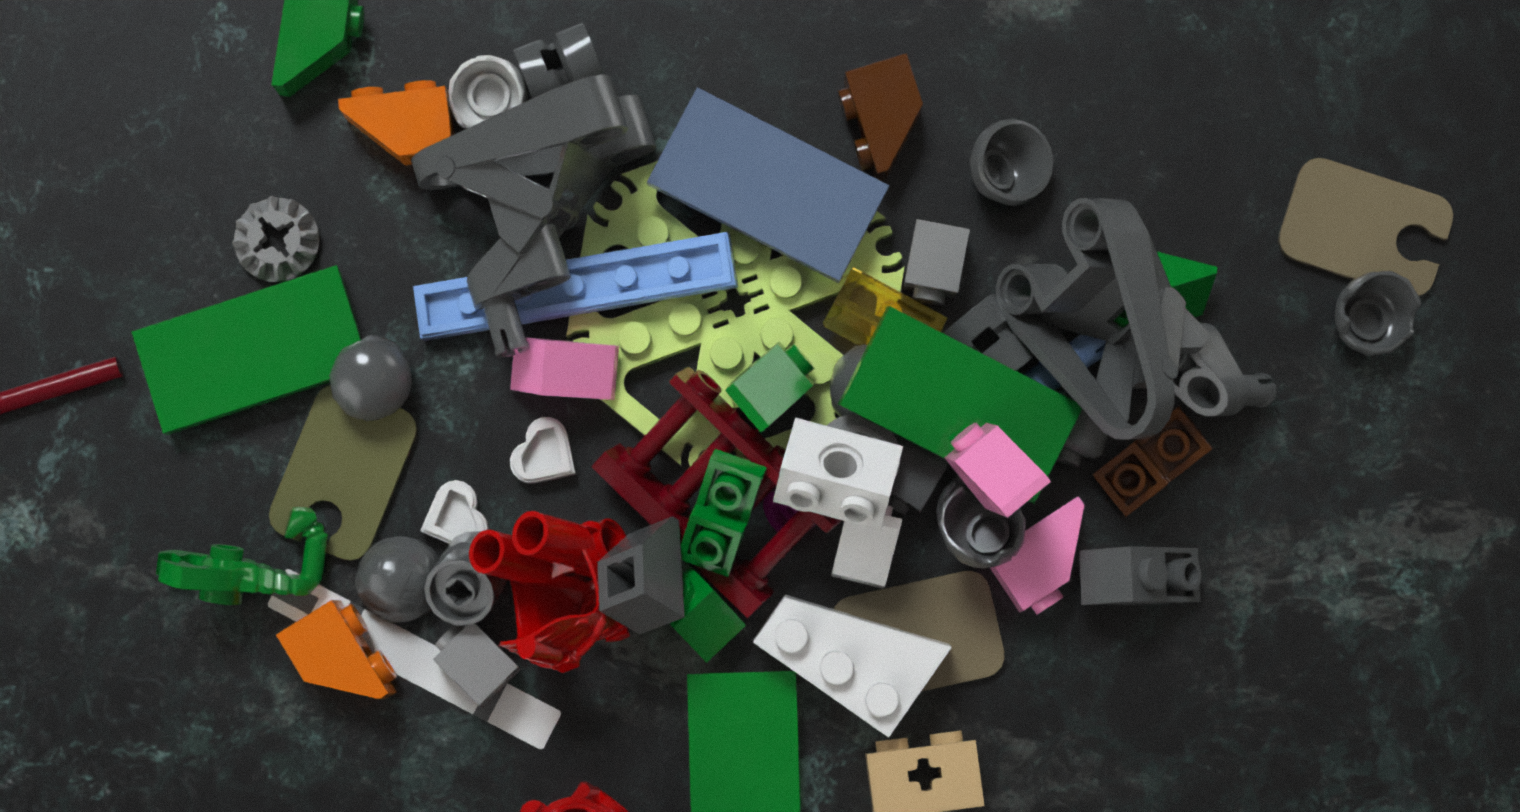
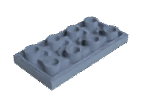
[647,87,889,283]

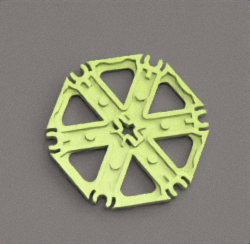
[566,161,904,467]

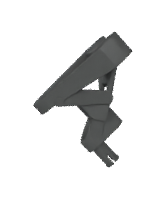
[411,74,657,358]
[996,198,1276,439]

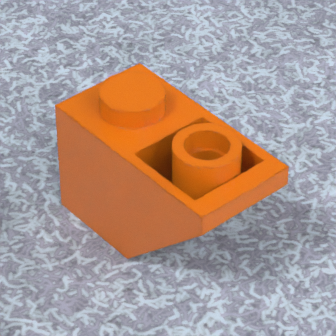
[338,80,455,165]
[276,600,397,699]

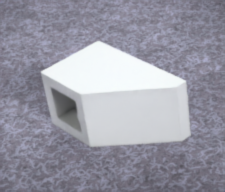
[831,505,902,589]

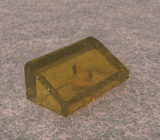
[823,267,947,346]

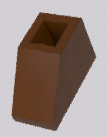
[837,53,923,181]

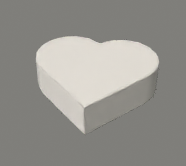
[510,417,576,484]
[420,480,489,544]

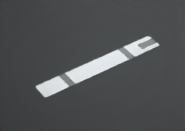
[268,569,561,749]

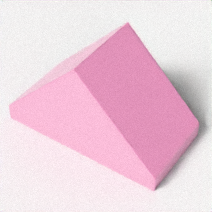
[510,337,619,400]

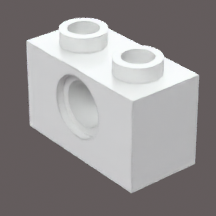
[773,418,903,530]

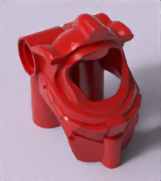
[469,511,630,673]

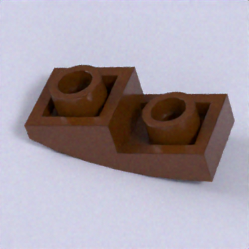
[1092,406,1214,517]

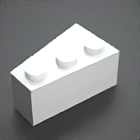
[753,595,952,738]

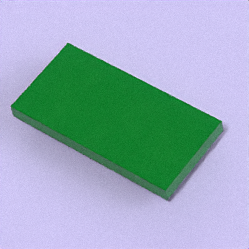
[132,265,362,435]
[838,306,1082,504]
[687,671,800,812]

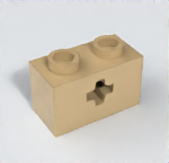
[865,731,985,812]

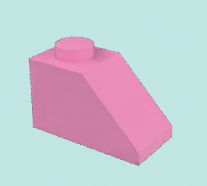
[944,423,1051,518]
[990,496,1084,615]

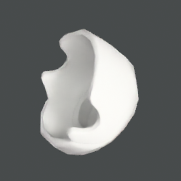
[448,55,529,129]

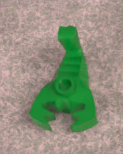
[156,507,328,605]

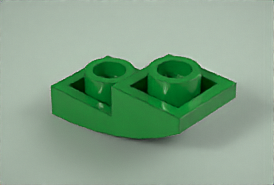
[681,449,767,577]

